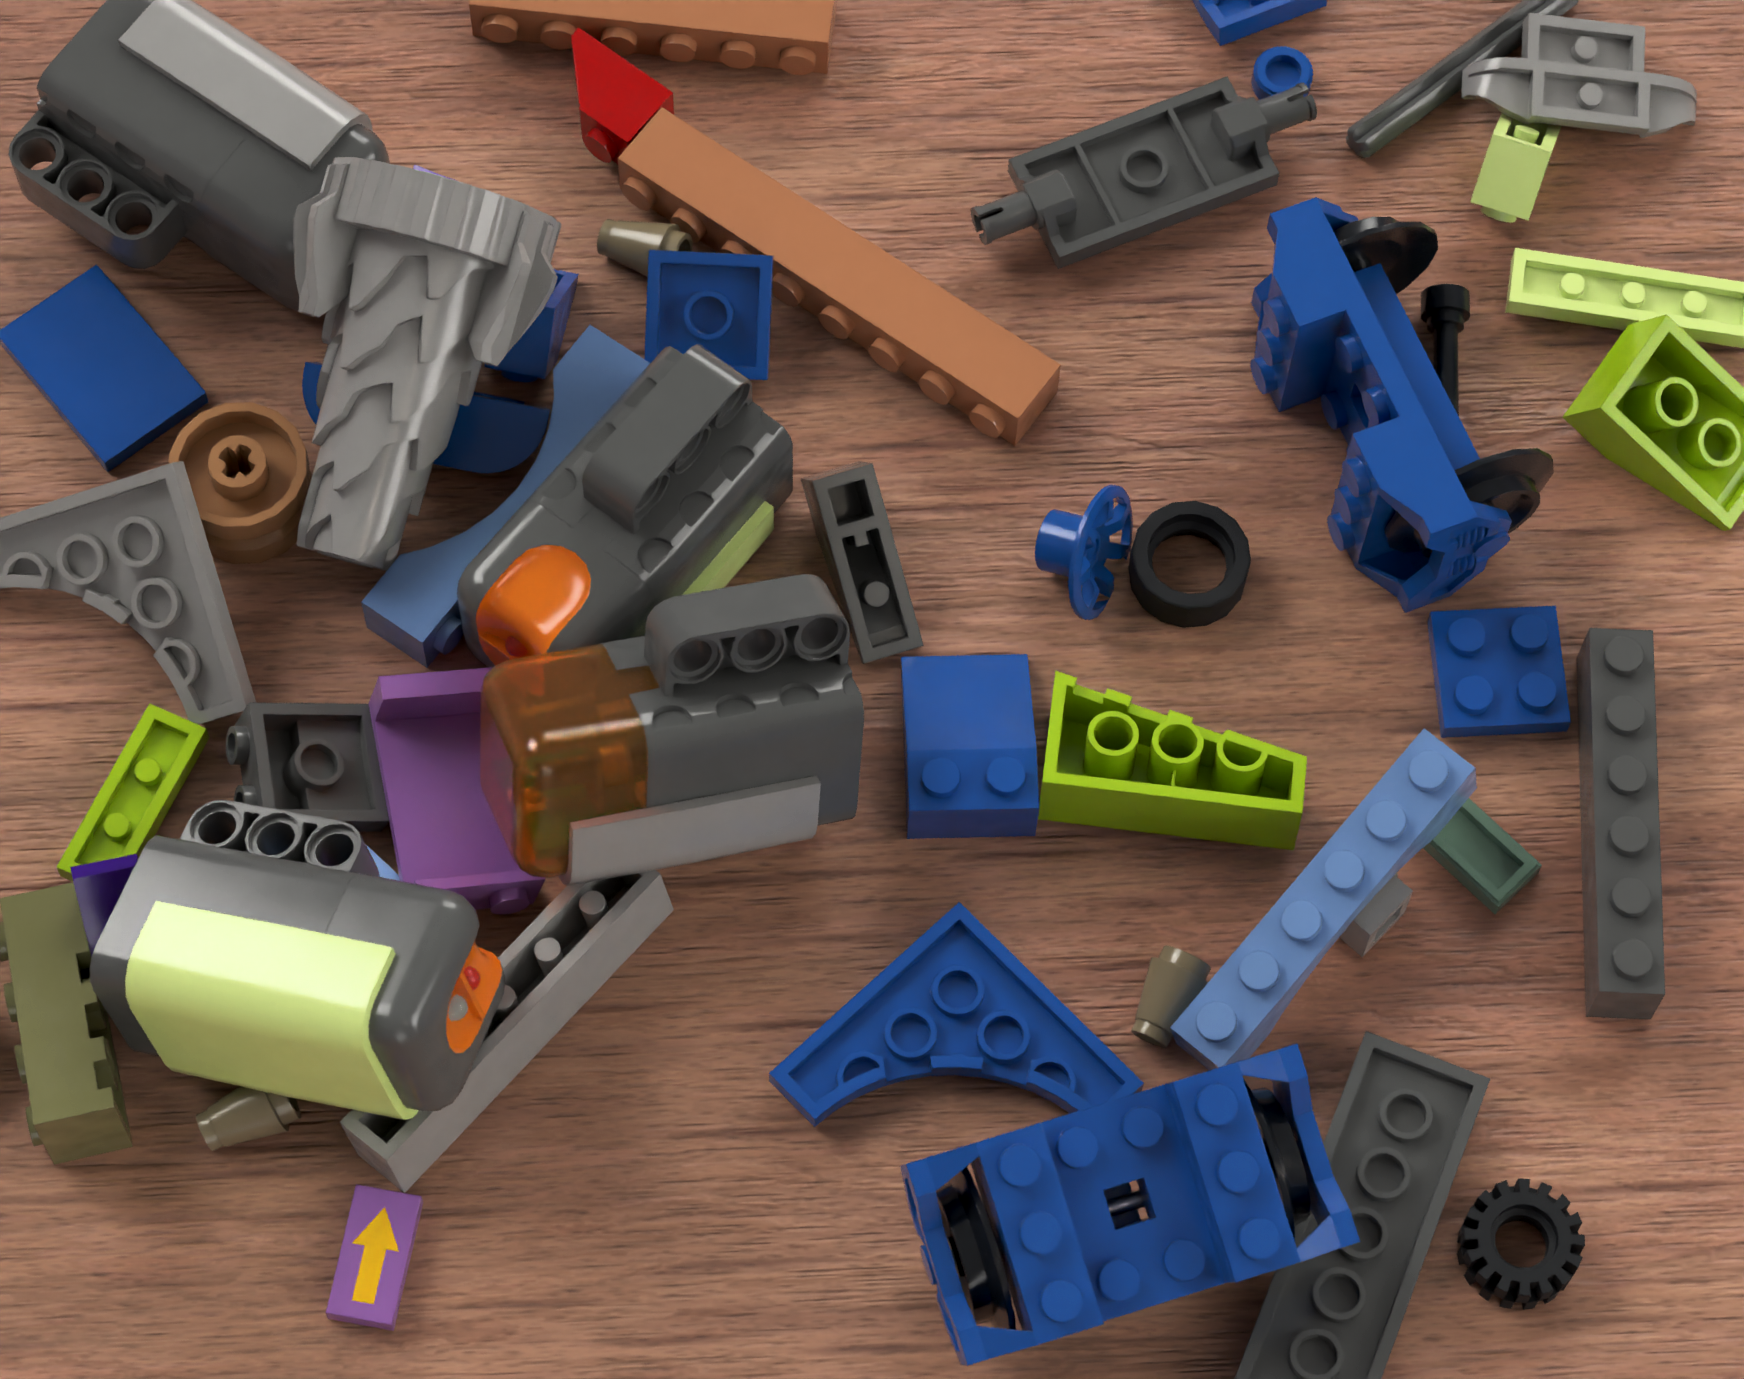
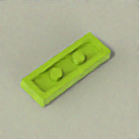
[57,703,209,882]

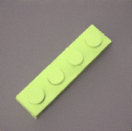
[1505,248,1744,348]

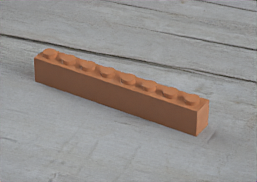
[618,107,1061,446]

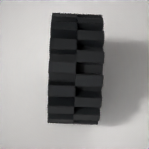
[1457,1178,1585,1310]

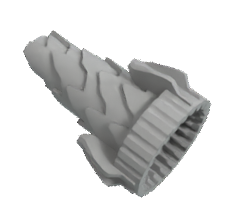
[293,157,562,571]

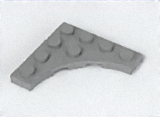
[0,461,256,725]

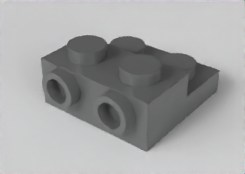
[226,702,389,832]

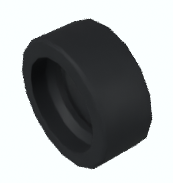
[1128,501,1251,628]

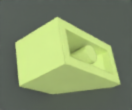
[1470,113,1561,223]

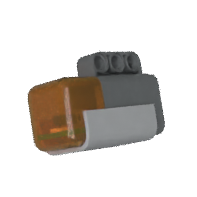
[480,574,864,886]

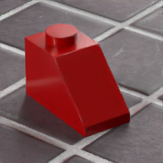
[571,28,674,165]

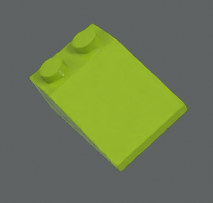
[1563,314,1744,531]

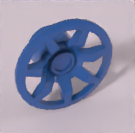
[1035,485,1133,620]

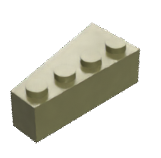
[0,882,133,1165]

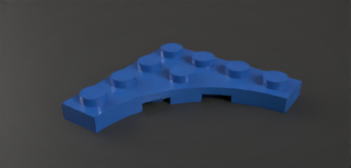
[769,902,1144,1127]

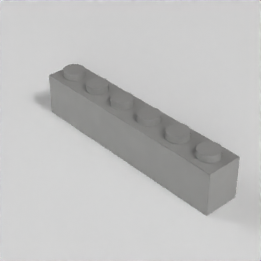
[340,870,674,1193]

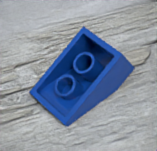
[901,654,1039,839]

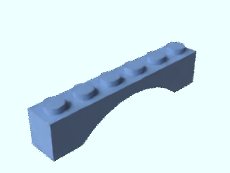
[361,325,650,668]
[1170,728,1477,1070]

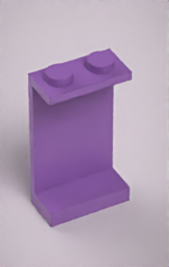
[368,666,545,914]

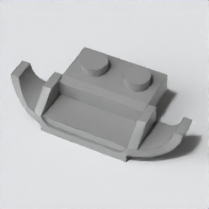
[1461,13,1697,138]

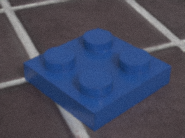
[644,250,774,380]
[1427,606,1571,738]

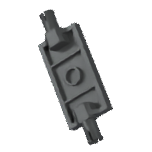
[971,77,1317,269]

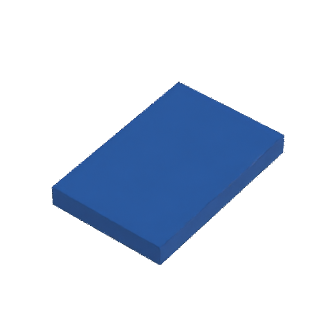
[0,264,208,472]

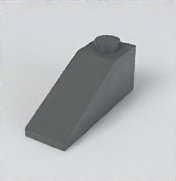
[801,461,924,664]

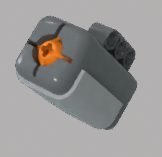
[8,0,390,311]

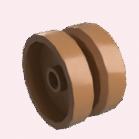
[169,402,312,564]

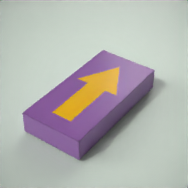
[326,1184,423,1331]

